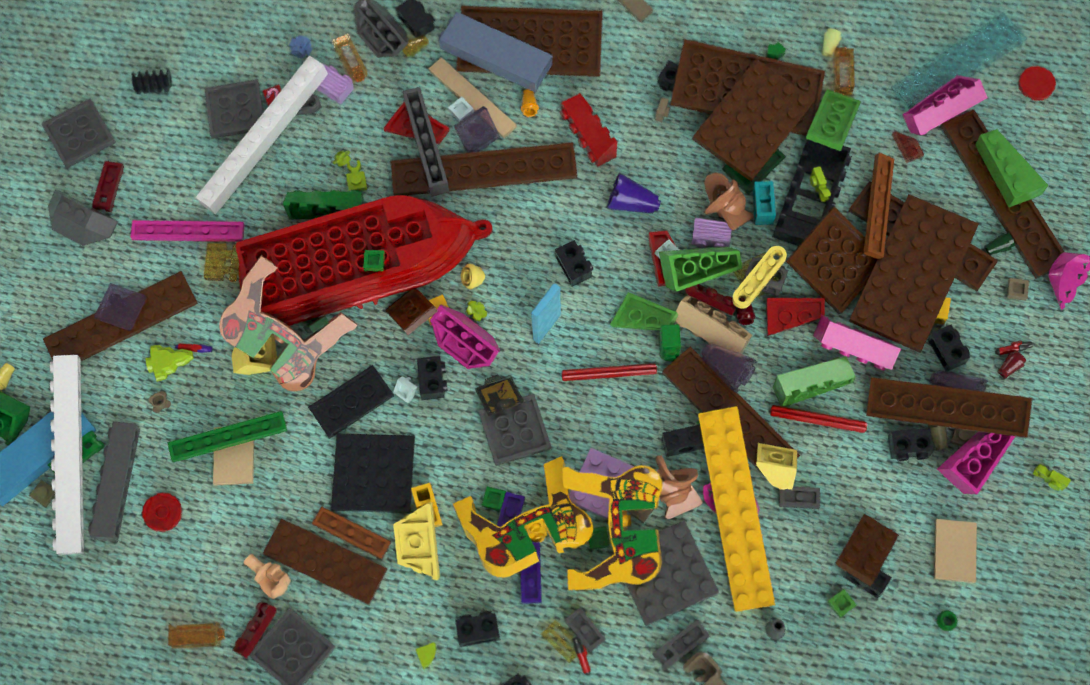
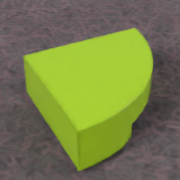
[416,642,436,669]

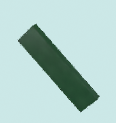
[303,316,329,333]

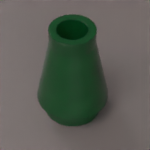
[984,233,1015,255]

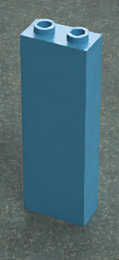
[0,412,96,507]

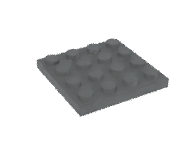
[612,520,719,626]

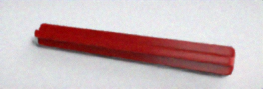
[561,363,657,381]
[770,405,867,433]

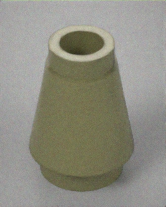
[927,424,948,451]

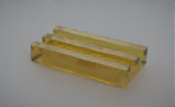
[541,620,577,663]

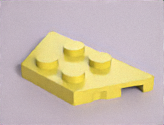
[393,502,440,580]

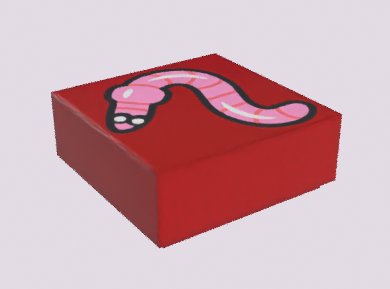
[262,85,281,106]

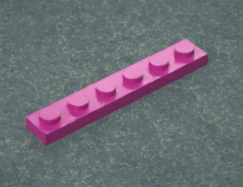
[130,220,245,242]

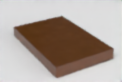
[385,288,438,335]

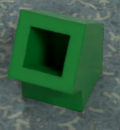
[766,42,786,60]

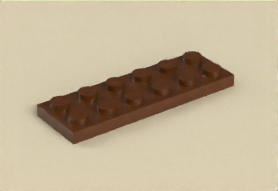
[262,518,388,605]

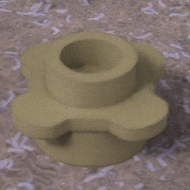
[148,391,171,413]

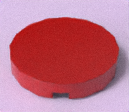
[1018,66,1056,101]
[142,492,183,532]

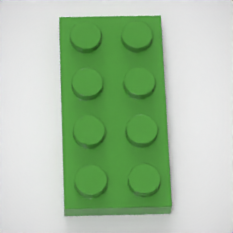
[806,89,861,151]

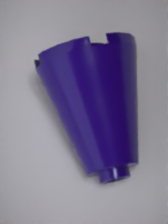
[607,174,661,214]

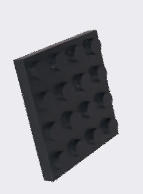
[331,433,415,513]

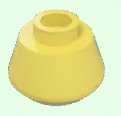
[461,264,485,289]

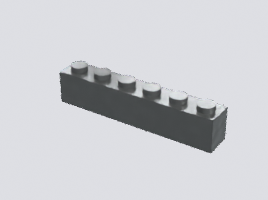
[402,87,449,197]
[88,421,140,542]

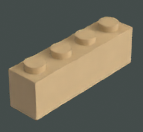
[676,295,753,359]

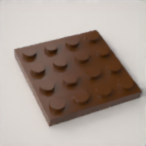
[786,207,878,314]

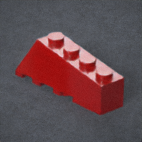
[560,93,617,167]

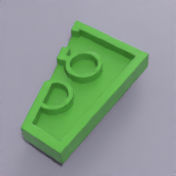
[610,292,678,331]

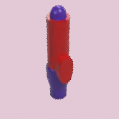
[175,343,213,353]

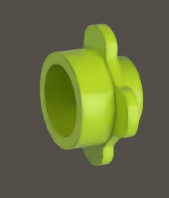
[332,150,351,167]

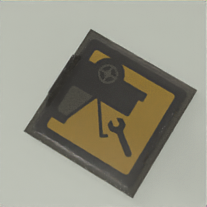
[475,374,524,416]

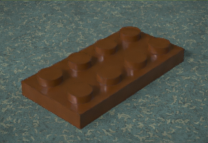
[835,514,899,586]

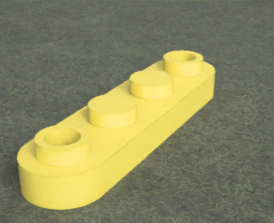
[732,246,787,309]

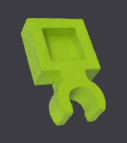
[346,160,367,191]
[809,167,831,202]
[1032,464,1071,491]

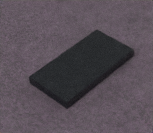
[308,365,394,439]

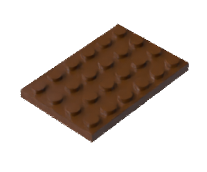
[692,59,815,182]

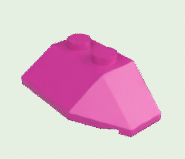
[430,305,500,369]

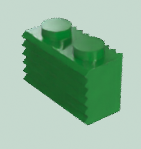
[658,324,681,361]

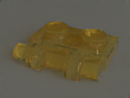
[204,243,239,282]

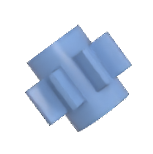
[289,36,313,58]

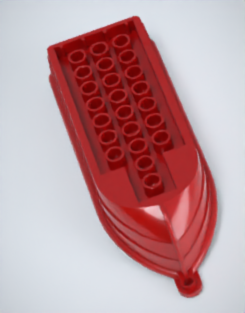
[235,195,493,326]

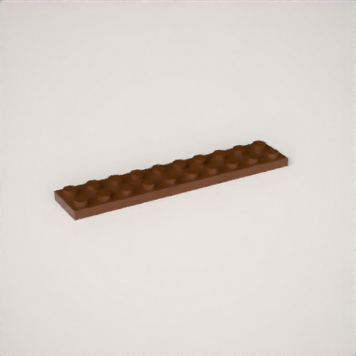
[941,109,1064,279]
[391,142,577,196]

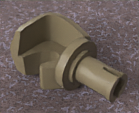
[683,652,727,685]

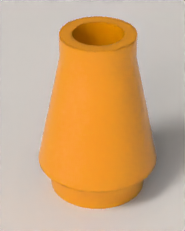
[521,89,539,117]

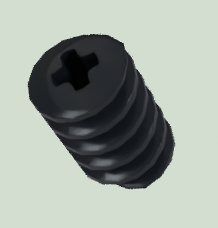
[132,69,172,94]

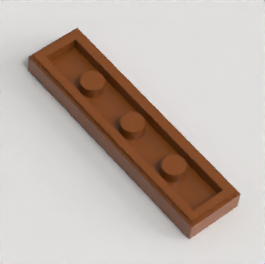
[312,506,391,560]

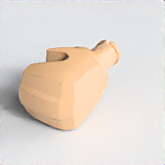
[244,554,291,599]

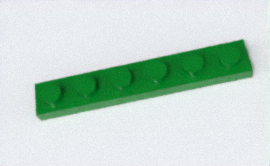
[167,411,288,463]

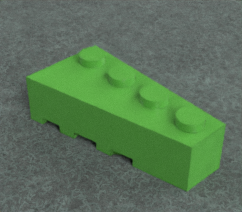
[975,129,1048,207]
[659,246,743,292]
[773,356,856,407]

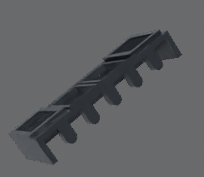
[772,139,852,246]

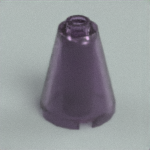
[701,344,757,393]
[929,370,988,392]

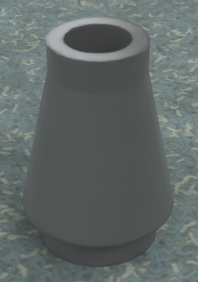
[765,619,786,640]

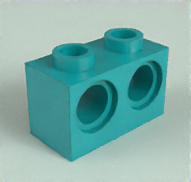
[752,181,776,225]

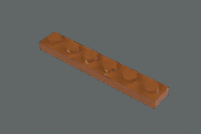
[863,152,894,259]

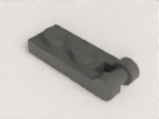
[652,619,710,671]

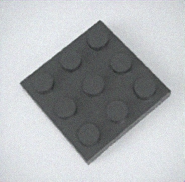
[204,79,263,139]
[41,98,116,168]
[478,394,552,466]
[249,608,336,685]

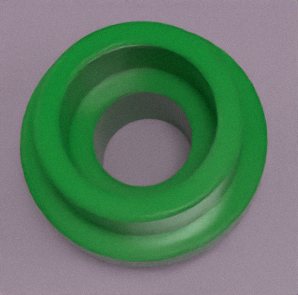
[937,610,958,631]

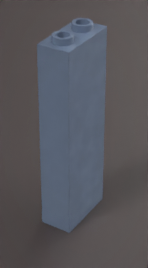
[438,12,552,93]

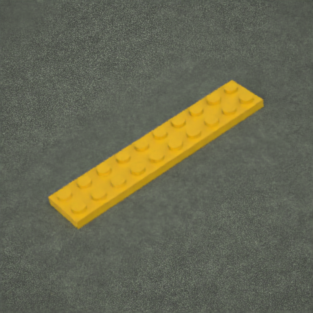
[698,406,775,612]

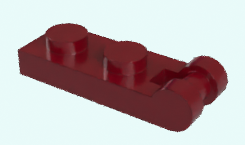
[92,161,124,212]
[685,284,736,316]
[232,601,276,659]

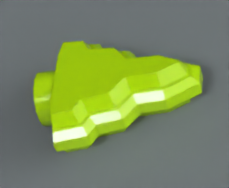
[145,345,194,382]

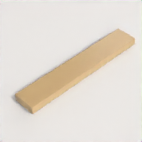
[428,57,517,139]

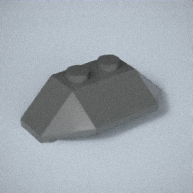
[353,0,408,58]
[48,189,118,246]

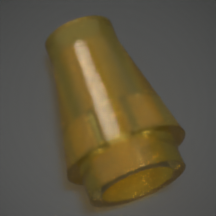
[402,35,429,57]

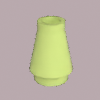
[822,29,841,57]

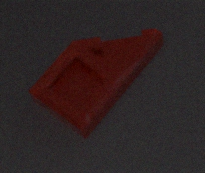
[892,131,924,163]

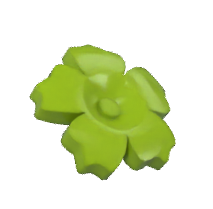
[466,301,487,321]

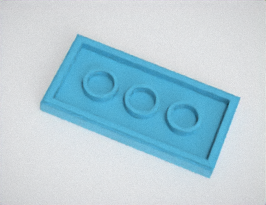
[531,284,561,344]

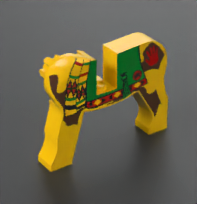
[453,456,593,578]
[562,465,663,590]

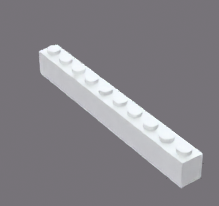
[195,55,328,214]
[50,355,84,555]

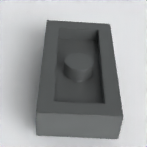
[779,487,820,509]
[564,608,606,653]

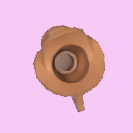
[704,172,754,230]
[656,455,702,519]

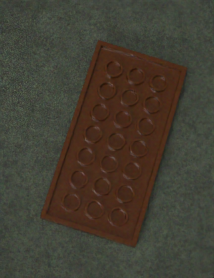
[456,6,603,77]
[670,39,825,136]
[849,194,979,353]

